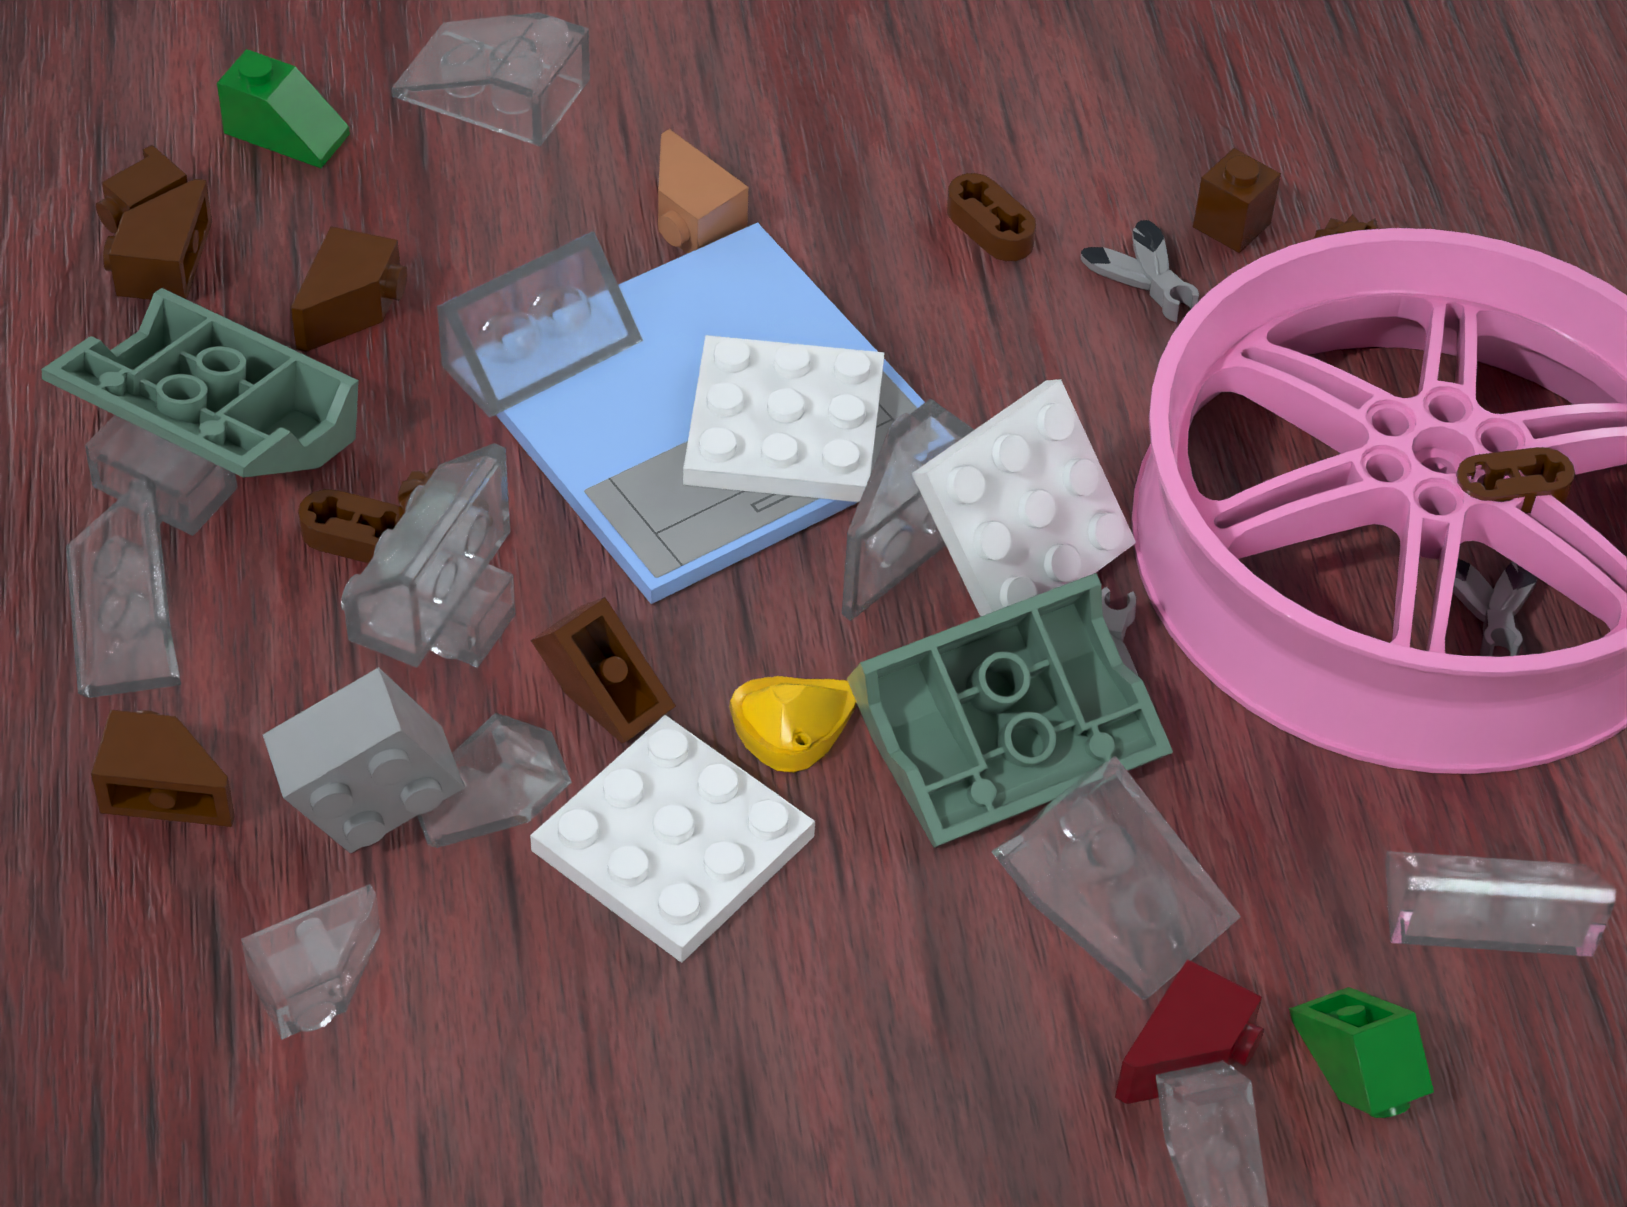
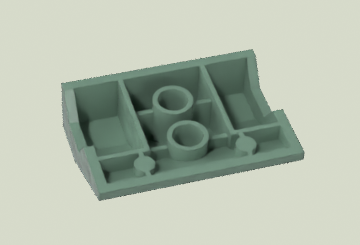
[42,288,359,478]
[847,573,1173,848]

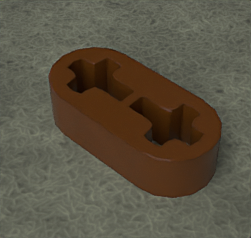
[946,173,1036,261]
[1456,447,1575,514]
[298,489,415,567]

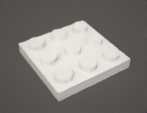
[683,335,884,503]
[911,379,1136,617]
[530,715,815,963]

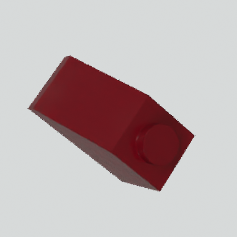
[1115,959,1264,1104]

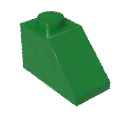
[217,49,350,169]
[1289,987,1434,1118]

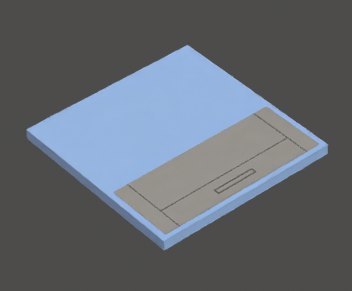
[458,222,959,604]

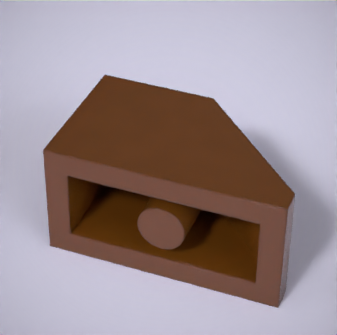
[103,179,212,300]
[291,226,407,351]
[530,597,676,743]
[91,709,235,827]

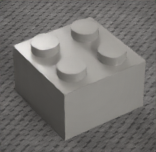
[263,667,465,854]

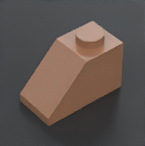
[658,129,749,254]

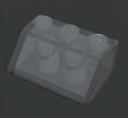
[341,443,511,668]

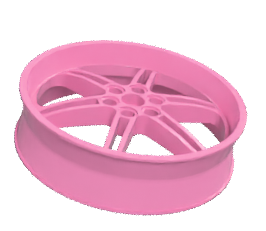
[1131,228,1627,774]

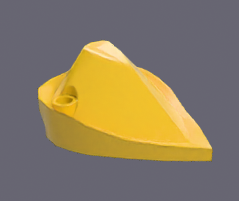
[729,676,857,772]

